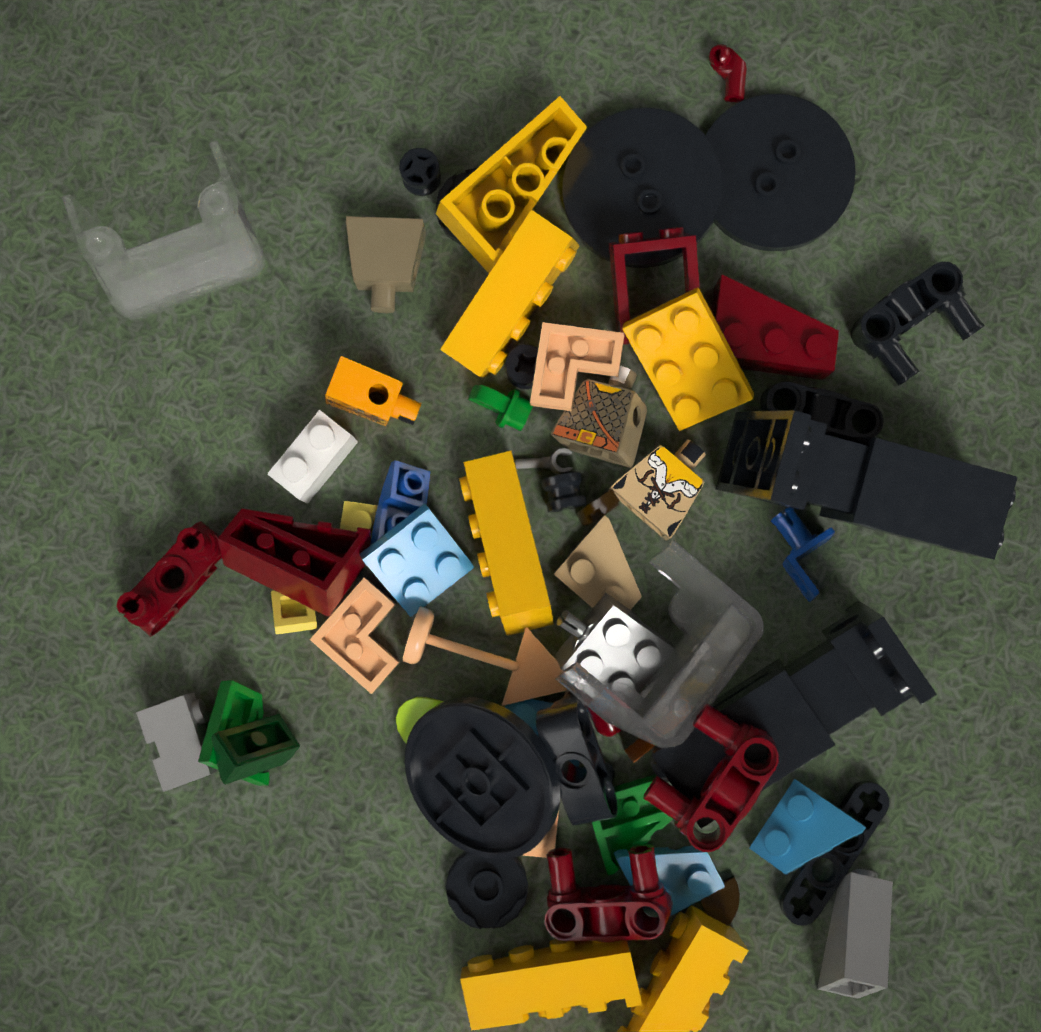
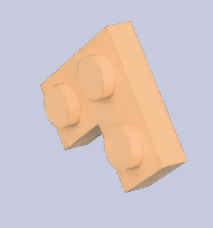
[530,322,624,411]
[310,577,400,694]

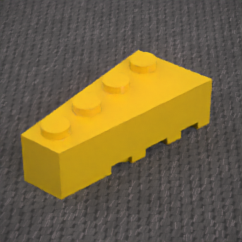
[436,96,587,273]
[440,210,580,377]
[459,451,554,636]
[617,905,749,1032]
[460,938,642,1031]

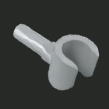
[516,448,573,475]

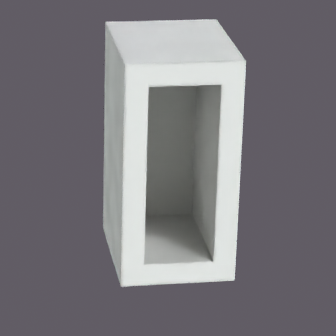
[268,410,358,504]

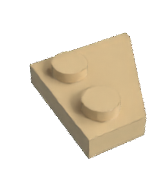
[553,515,642,610]

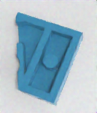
[749,779,866,874]
[614,846,725,917]

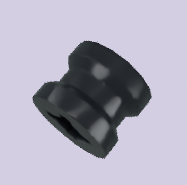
[399,148,441,196]
[506,344,538,390]
[541,472,587,513]

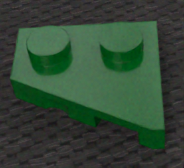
[198,680,270,786]
[592,774,673,876]

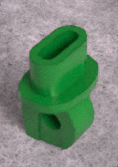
[467,385,533,431]

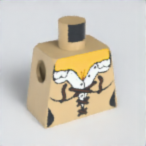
[608,439,706,541]

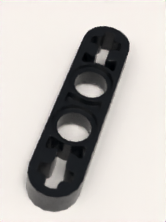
[780,781,889,926]

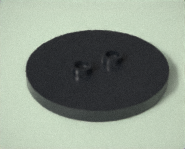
[706,94,856,251]
[562,108,723,268]
[404,697,560,860]

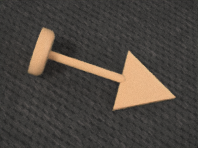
[403,606,580,706]

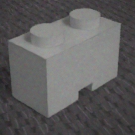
[136,693,219,792]

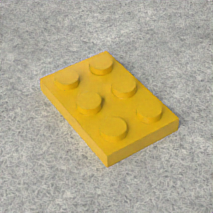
[622,287,754,431]

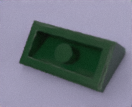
[211,714,300,785]

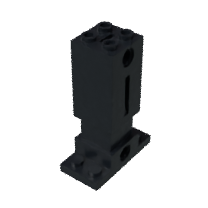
[715,410,1018,560]
[650,601,937,829]

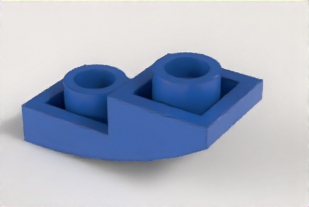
[370,460,430,545]

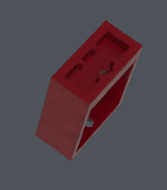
[609,227,700,344]

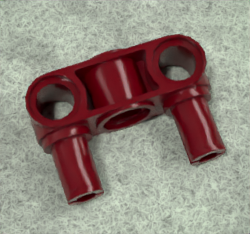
[116,521,222,637]
[643,703,779,852]
[544,844,673,943]

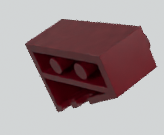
[711,275,839,380]
[217,509,371,617]

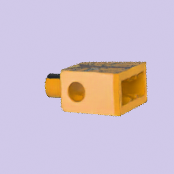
[325,356,422,426]

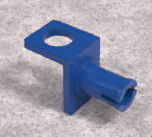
[771,507,835,602]

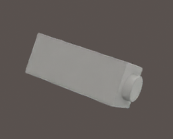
[817,869,893,999]

